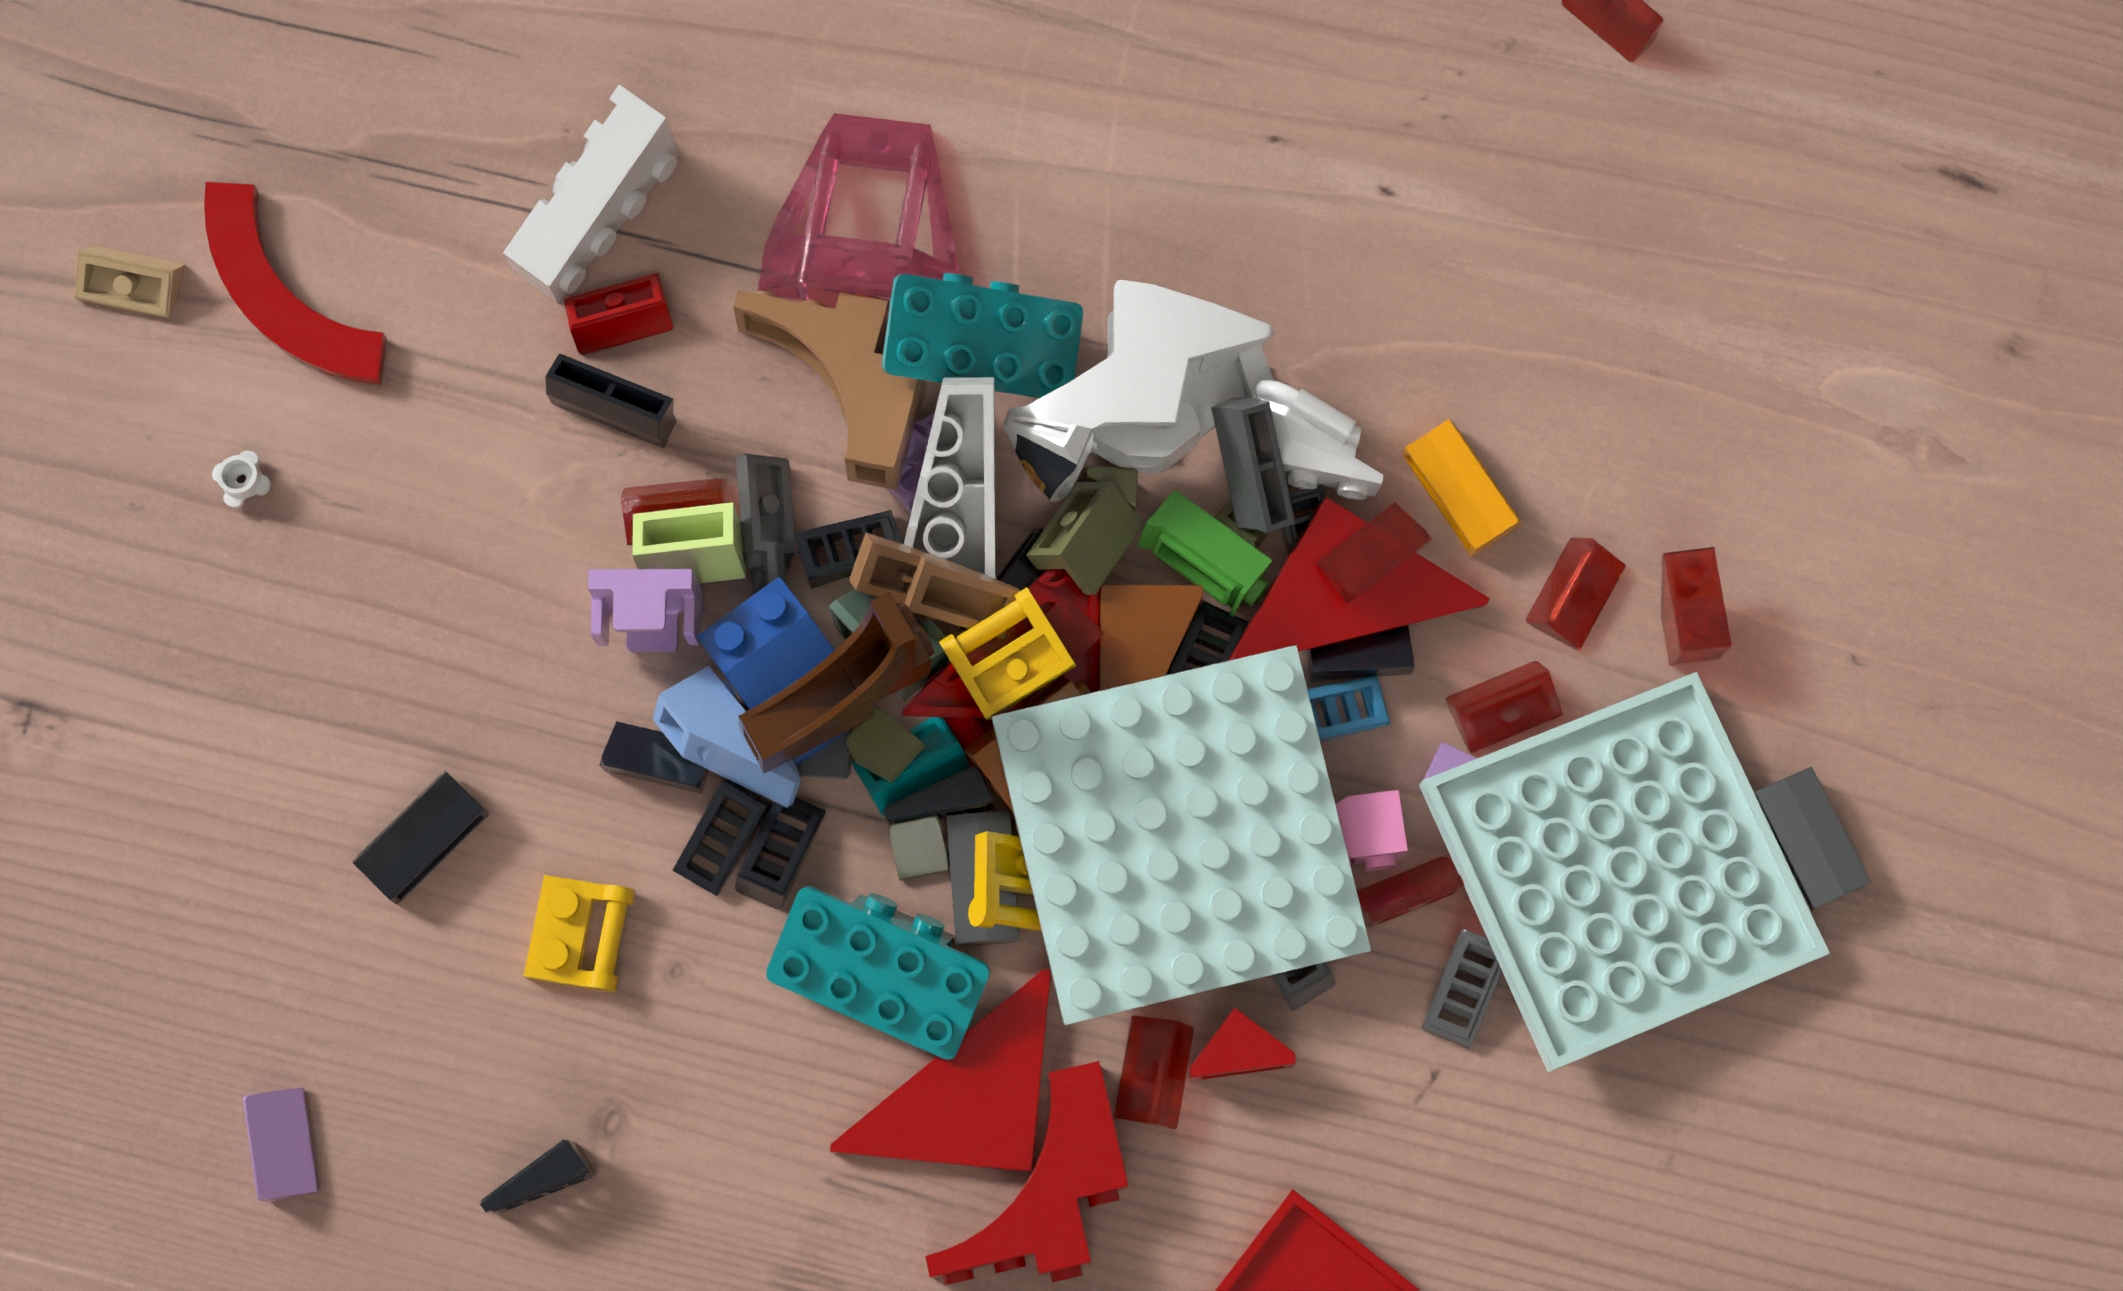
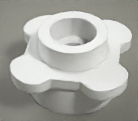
[212,450,271,508]

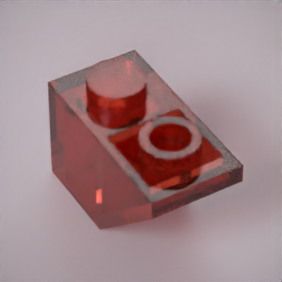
[1661,547,1732,665]

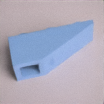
[652,666,802,808]

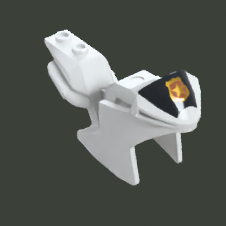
[1003,280,1384,503]

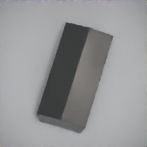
[1211,398,1295,533]
[1754,766,1871,911]
[947,811,1020,947]

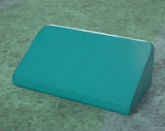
[851,717,970,816]

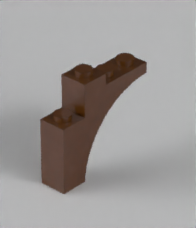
[738,592,935,774]

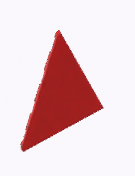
[1228,497,1490,661]
[902,569,1101,719]
[830,969,1051,1172]

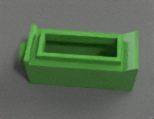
[1137,490,1273,617]

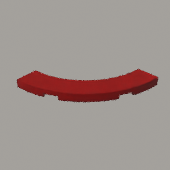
[204,182,387,385]

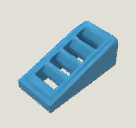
[1308,675,1391,743]

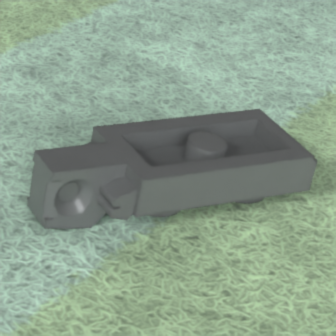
[736,453,796,595]

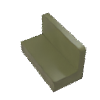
[1026,481,1142,595]

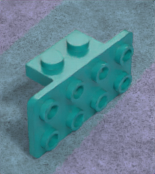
[882,273,1084,399]
[766,886,991,1060]

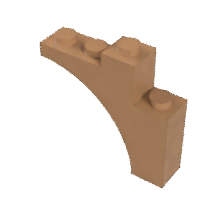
[733,290,925,490]

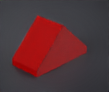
[1188,1008,1296,1082]

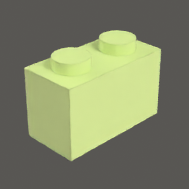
[632,502,746,583]

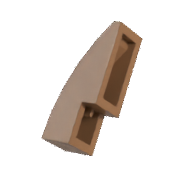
[849,533,1020,639]

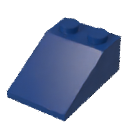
[696,576,876,767]

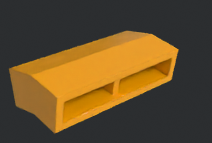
[1402,419,1523,557]

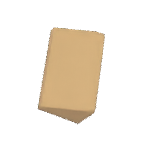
[74,246,185,318]

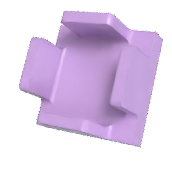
[588,569,704,652]

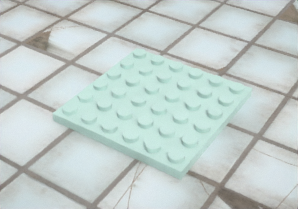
[991,645,1371,1025]
[1419,672,1830,1073]

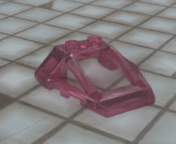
[758,113,959,300]

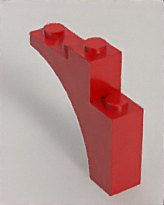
[925,1061,1128,1286]

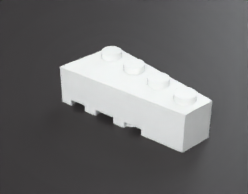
[503,84,679,303]
[904,377,996,579]

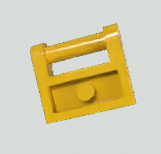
[939,587,1076,721]
[968,831,1042,932]
[523,875,636,992]

